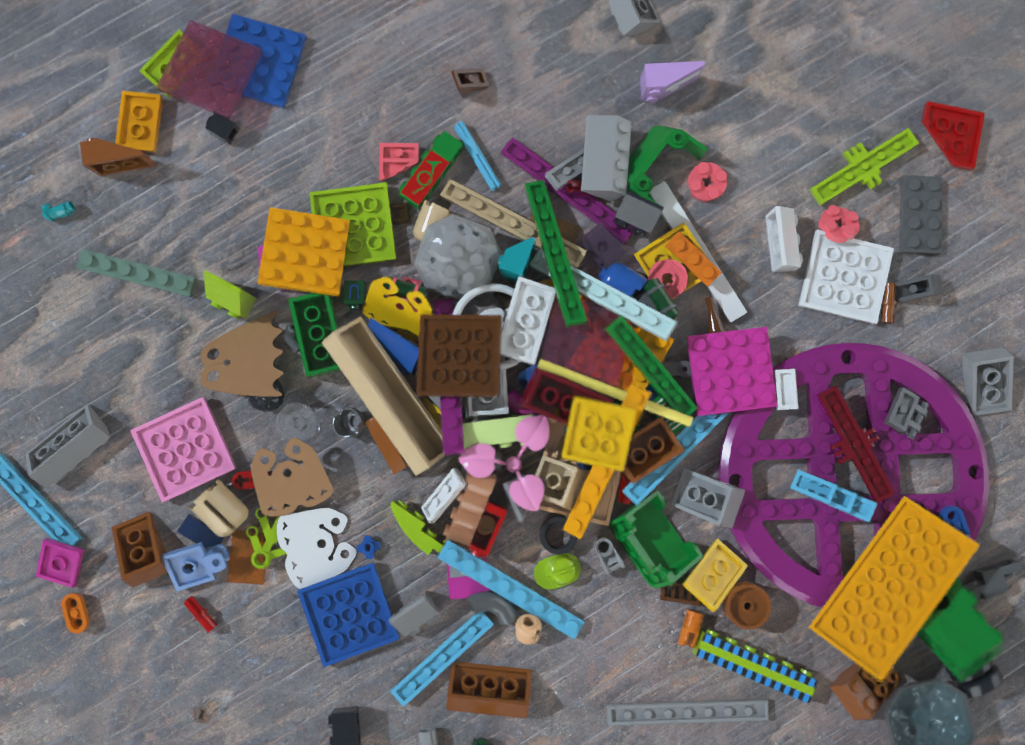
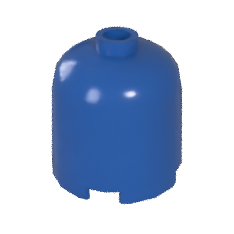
[598,263,648,299]

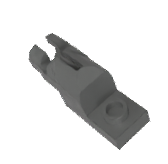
[961,559,1023,602]

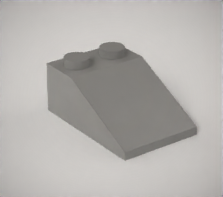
[962,347,1014,416]
[671,468,745,528]

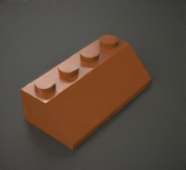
[446,661,531,719]

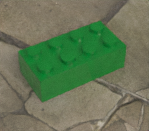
[288,293,341,378]

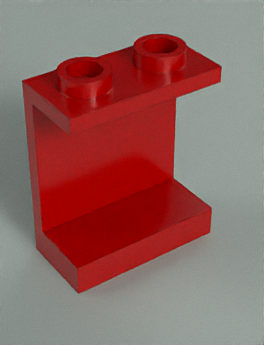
[469,501,508,558]

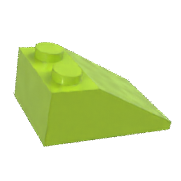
[204,270,257,319]

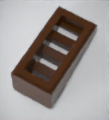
[660,581,702,606]

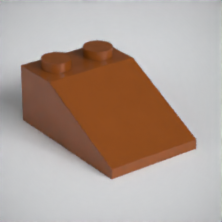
[80,138,157,176]
[111,512,168,588]

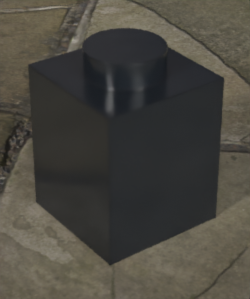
[205,112,240,145]

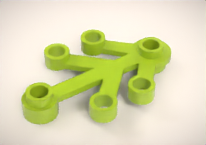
[246,503,289,569]

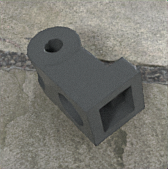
[661,361,691,379]

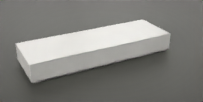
[421,468,467,523]

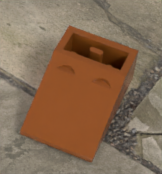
[830,663,902,720]

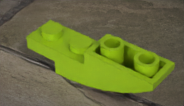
[390,500,445,555]

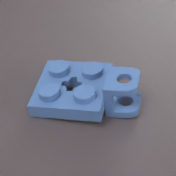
[161,542,230,591]

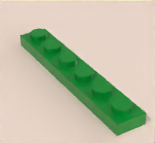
[605,316,697,416]

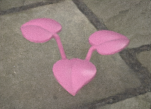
[459,415,549,511]

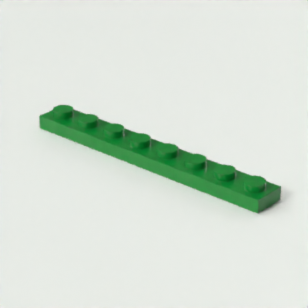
[524,180,587,328]

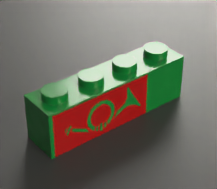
[399,131,464,211]

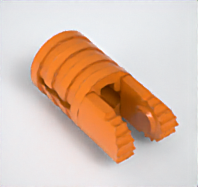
[678,608,704,648]

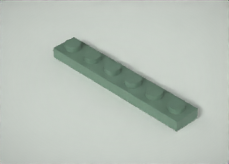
[76,249,197,298]

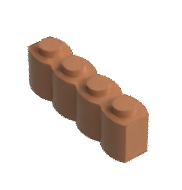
[443,472,496,550]

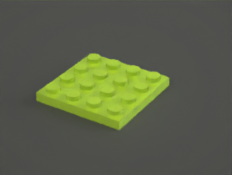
[309,182,397,267]

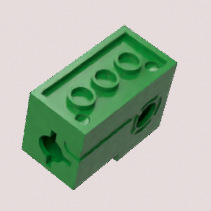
[916,578,1004,683]

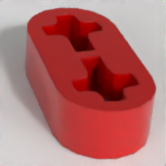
[232,471,271,490]

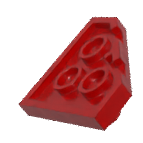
[921,101,985,171]

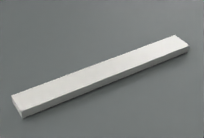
[649,181,747,323]

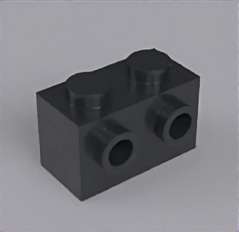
[328,706,361,745]

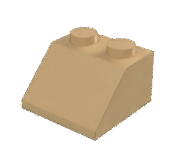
[535,455,586,510]

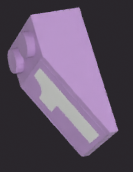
[640,61,705,103]

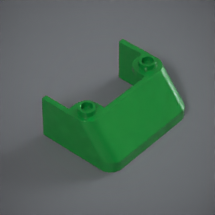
[627,125,708,204]

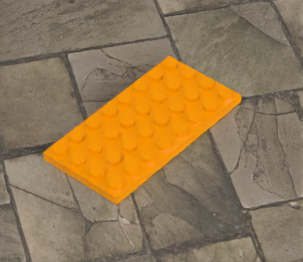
[809,496,980,681]

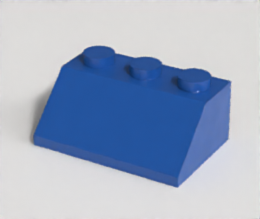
[367,318,419,375]

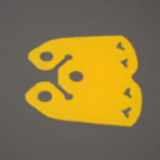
[362,277,432,343]

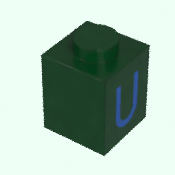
[344,280,367,310]

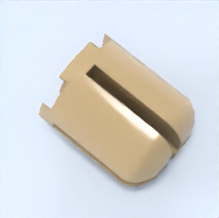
[189,479,249,537]

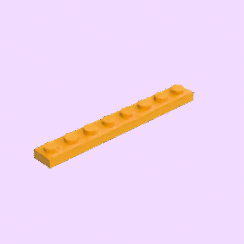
[563,384,652,539]

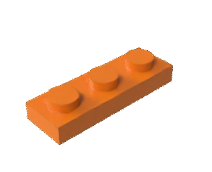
[665,231,722,287]

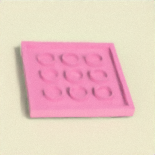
[130,397,237,503]

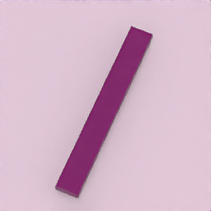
[501,137,634,245]

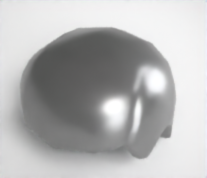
[333,408,365,438]

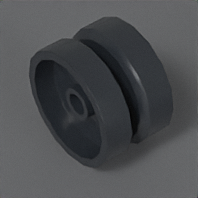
[945,660,1003,698]

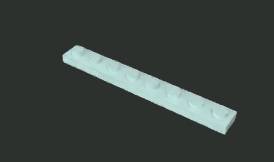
[529,249,677,341]

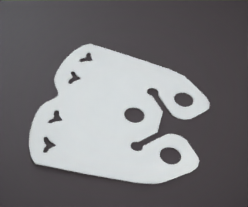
[277,508,357,589]

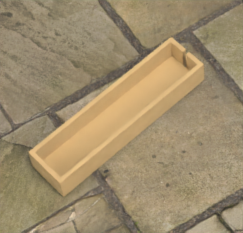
[322,317,445,475]

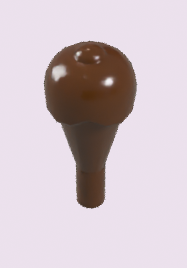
[705,296,728,334]

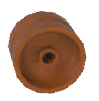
[721,581,771,629]

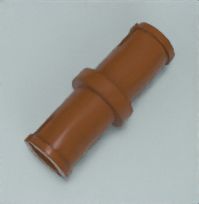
[881,283,897,324]

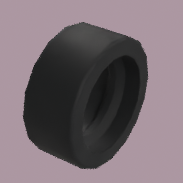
[539,516,577,555]

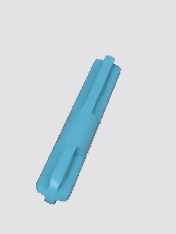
[454,121,501,191]

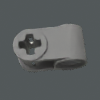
[593,536,625,577]

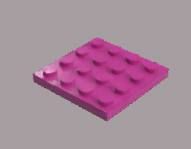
[687,327,777,416]

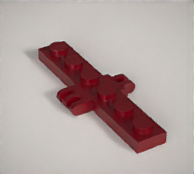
[817,385,896,503]

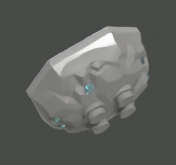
[414,214,501,300]

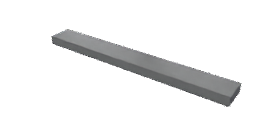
[606,698,769,726]

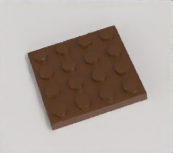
[416,315,502,397]

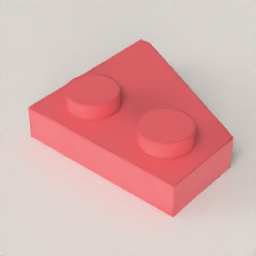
[379,143,419,182]

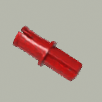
[184,596,218,633]

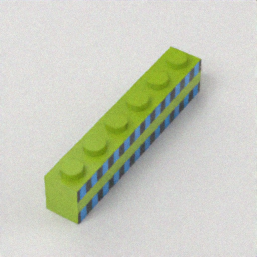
[692,629,818,704]

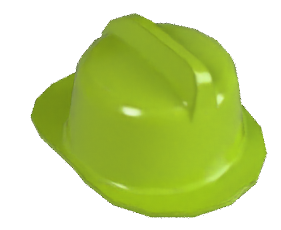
[534,553,581,590]

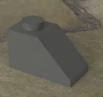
[895,274,944,303]

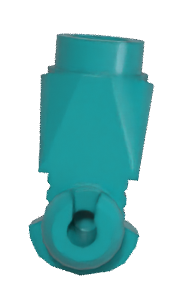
[41,200,76,222]

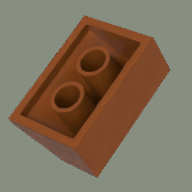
[365,417,409,475]
[623,417,685,484]

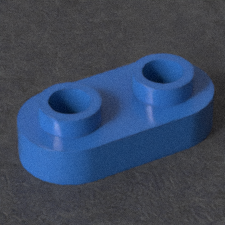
[940,505,970,538]

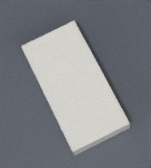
[774,369,798,410]

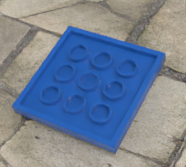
[209,14,307,109]
[297,562,400,668]

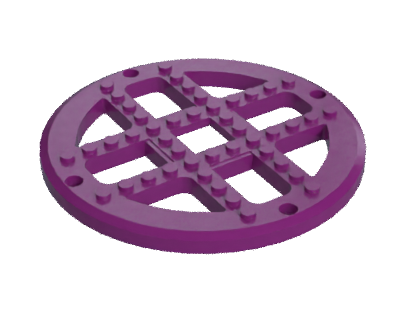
[718,343,989,608]

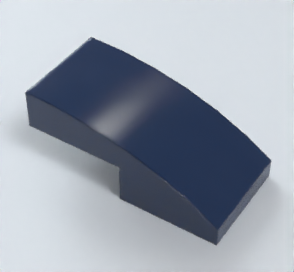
[177,514,224,549]

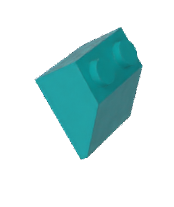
[497,237,536,283]

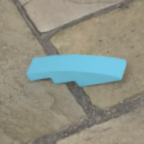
[790,470,877,522]

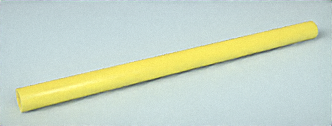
[537,359,693,427]

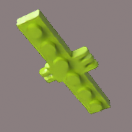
[809,127,919,206]

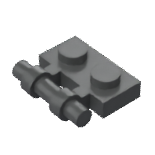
[884,387,929,439]

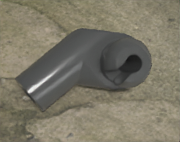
[284,323,300,353]

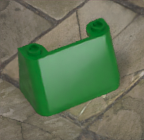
[609,490,704,588]

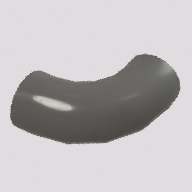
[467,591,519,625]

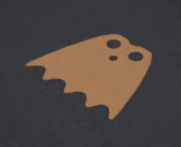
[201,311,284,396]

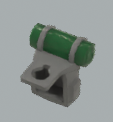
[630,278,680,328]

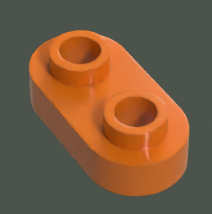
[61,592,90,634]

